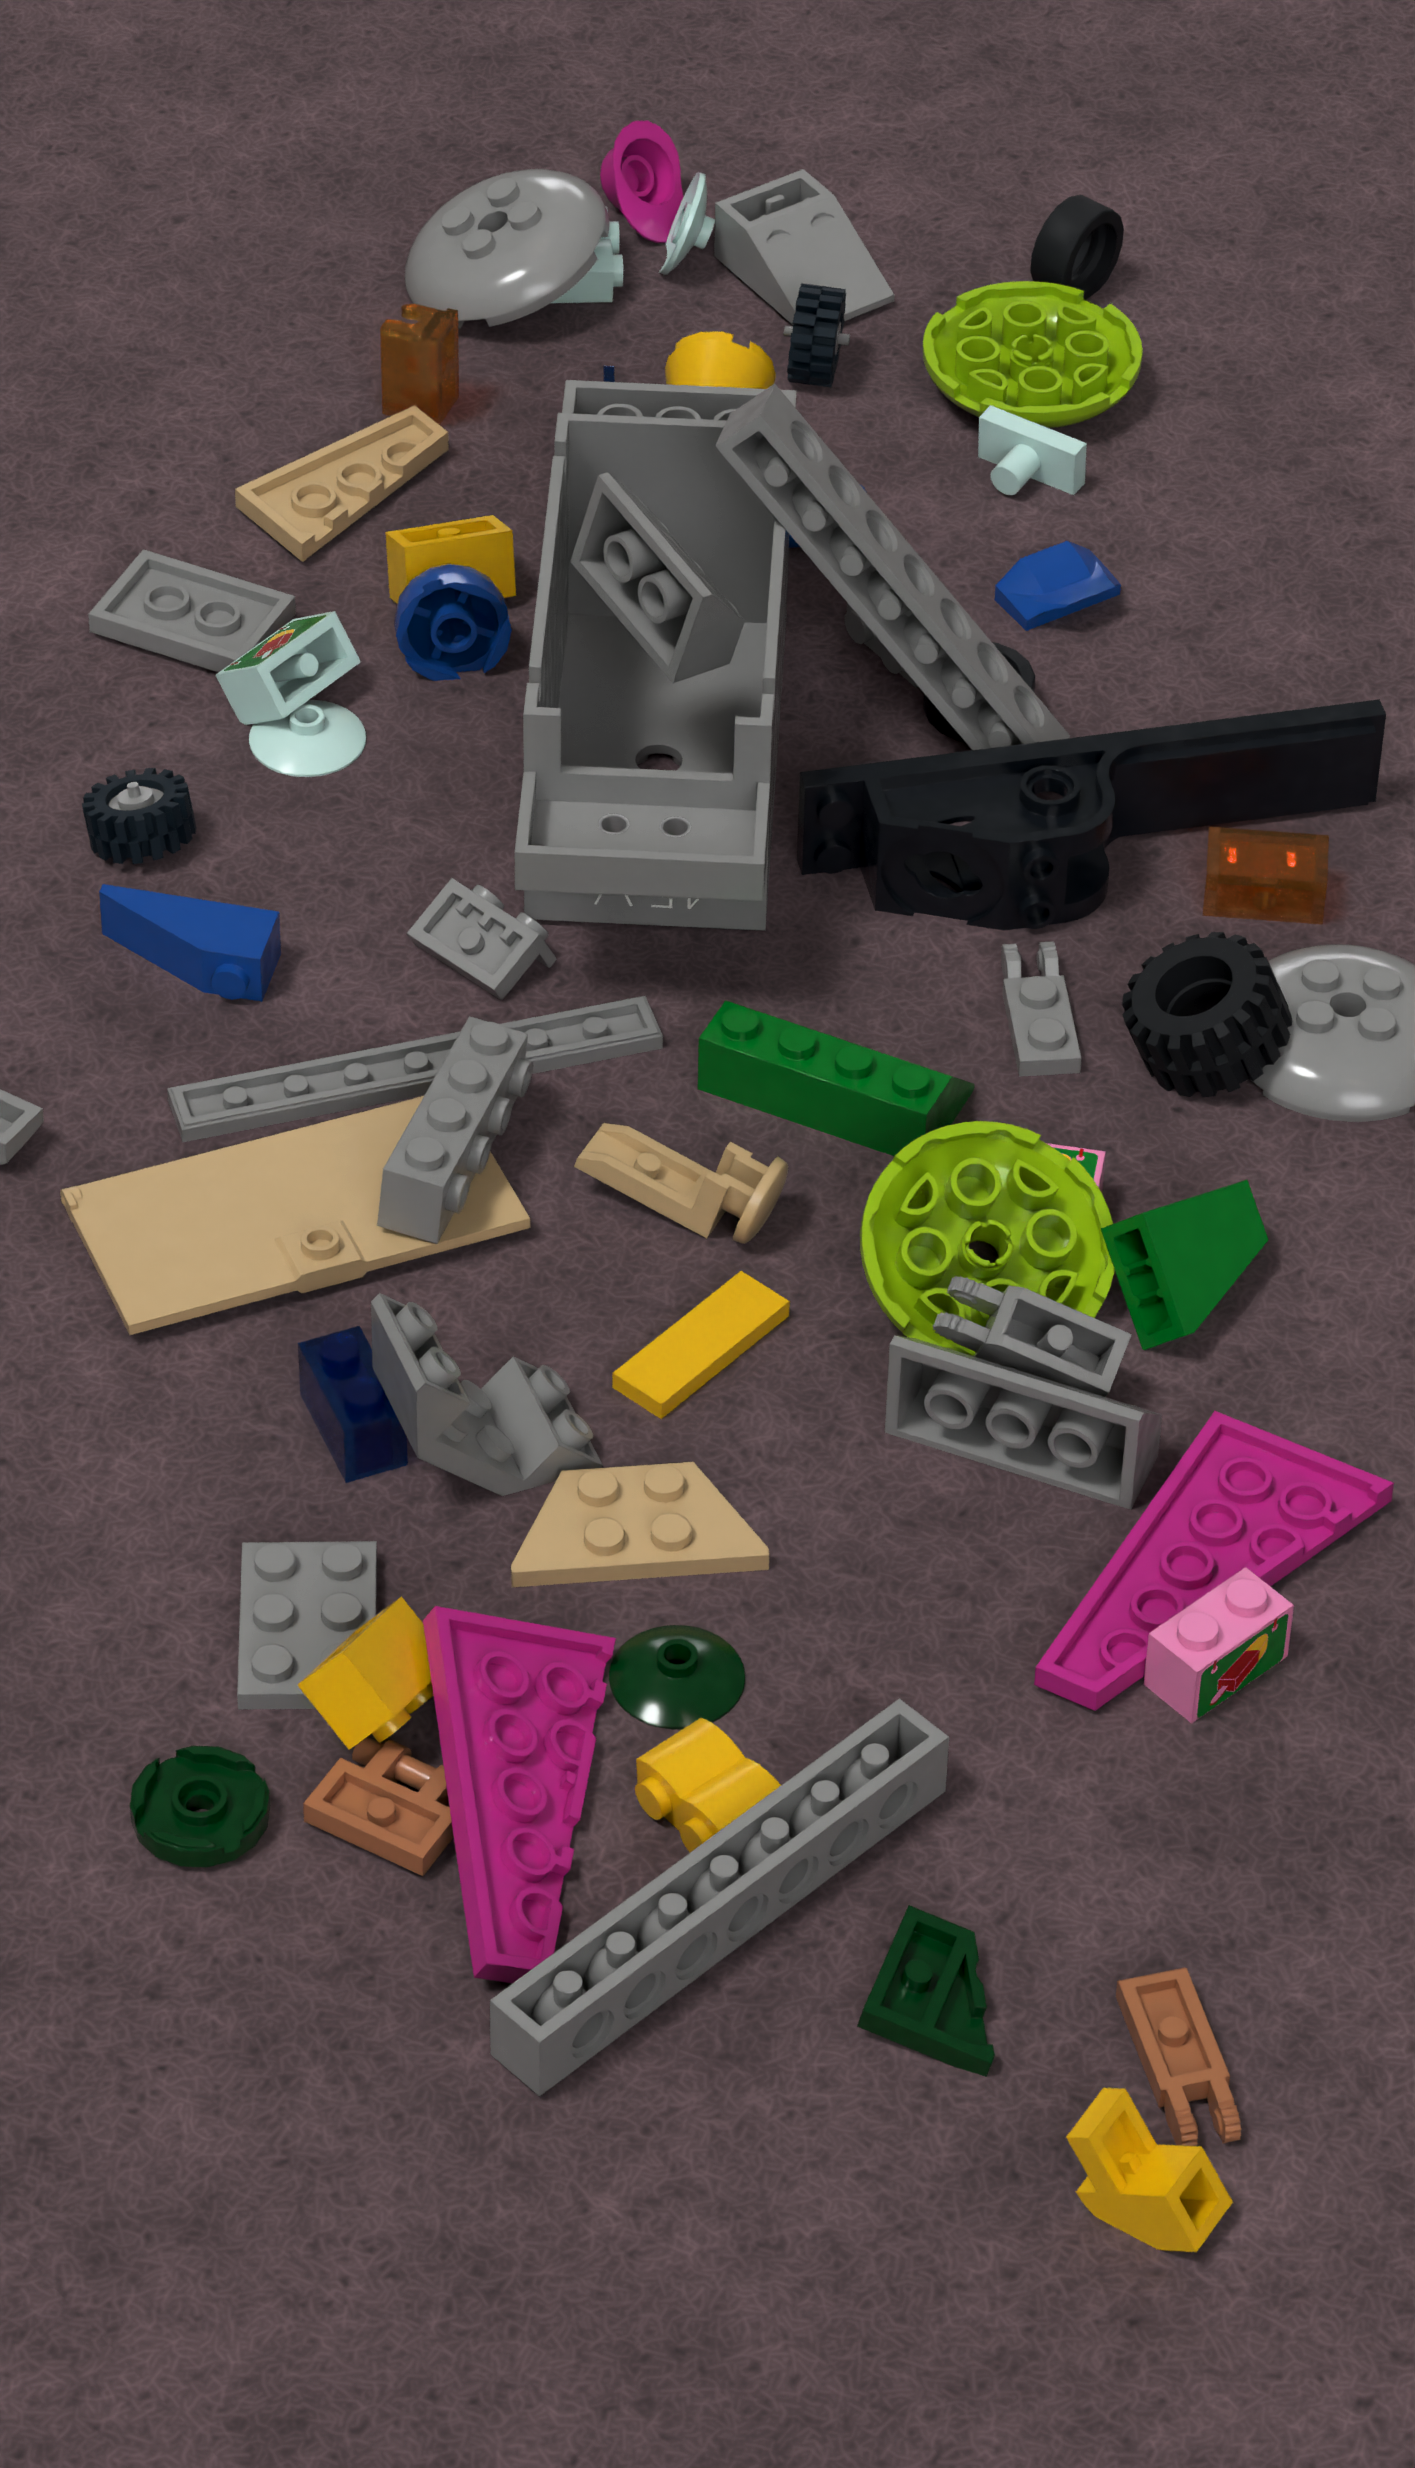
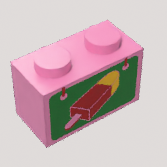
[1144,1567,1294,1723]

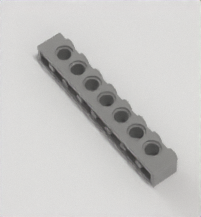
[715,384,1070,750]
[490,1698,949,2096]

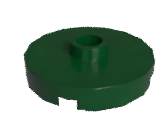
[130,1746,270,1868]

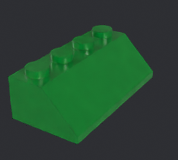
[698,1000,975,1156]

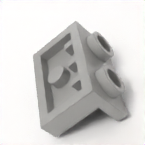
[407,878,557,1001]

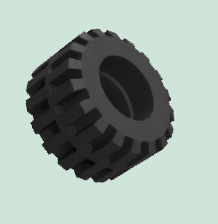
[1122,932,1292,1098]

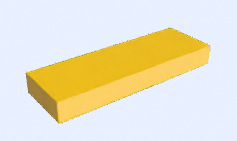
[612,1271,790,1419]

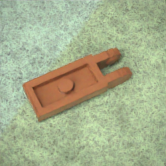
[1116,1968,1242,2146]

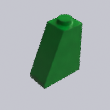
[1101,1179,1269,1350]

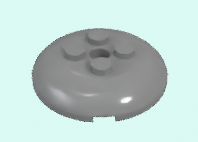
[405,169,609,329]
[1251,944,1415,1122]

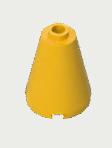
[665,331,776,389]

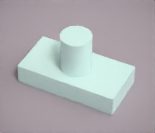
[978,405,1087,495]

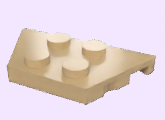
[511,1462,769,1587]

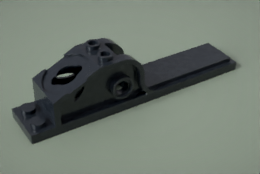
[797,699,1386,931]

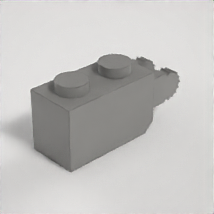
[933,1276,1132,1397]

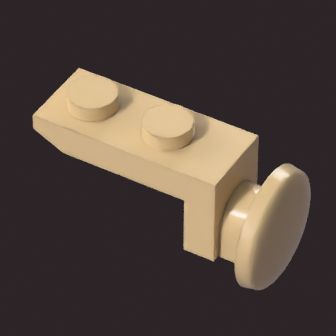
[574,1123,788,1244]

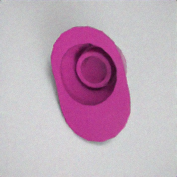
[600,121,683,243]

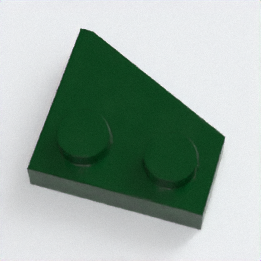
[857,1905,995,2077]

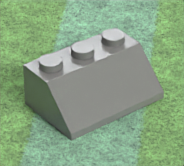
[570,472,745,683]

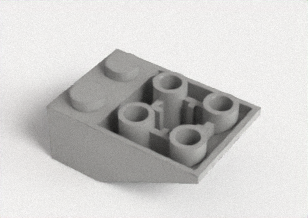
[714,169,894,325]

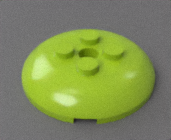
[922,281,1143,428]
[860,1121,1115,1356]

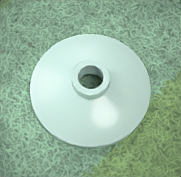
[659,172,715,275]
[249,700,366,777]

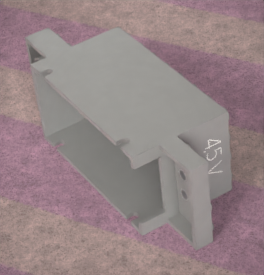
[514,380,797,931]

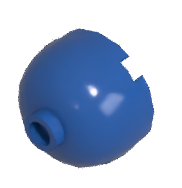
[394,564,512,681]

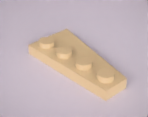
[235,405,449,562]

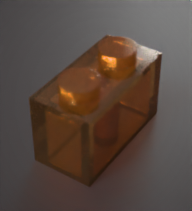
[1202,827,1329,925]

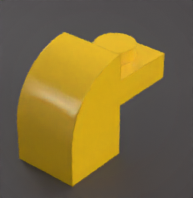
[1066,2088,1233,2252]

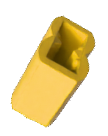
[635,1718,781,1852]

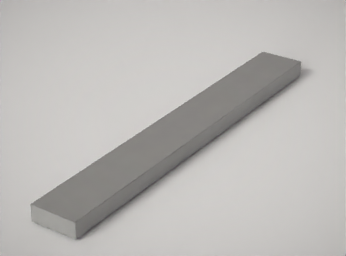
[167,996,663,1142]

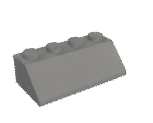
[885,1335,1162,1510]

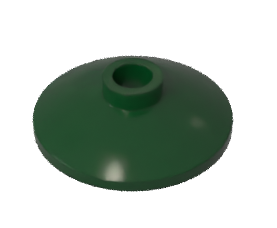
[609,1625,745,1730]

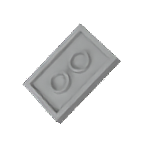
[88,549,296,672]
[237,1541,377,1710]

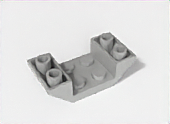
[371,1293,603,1496]

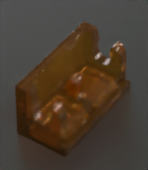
[380,304,459,425]

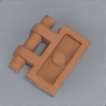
[303,1737,454,1876]

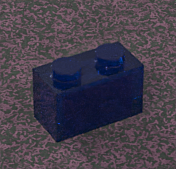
[298,1326,408,1483]

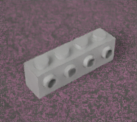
[377,1016,533,1244]

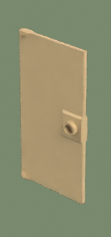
[60,1096,531,1335]

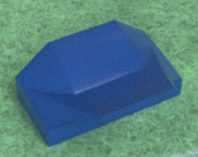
[994,541,1121,631]

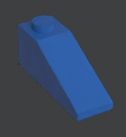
[99,884,281,1002]

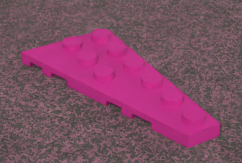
[1034,1411,1394,1711]
[423,1606,616,1983]

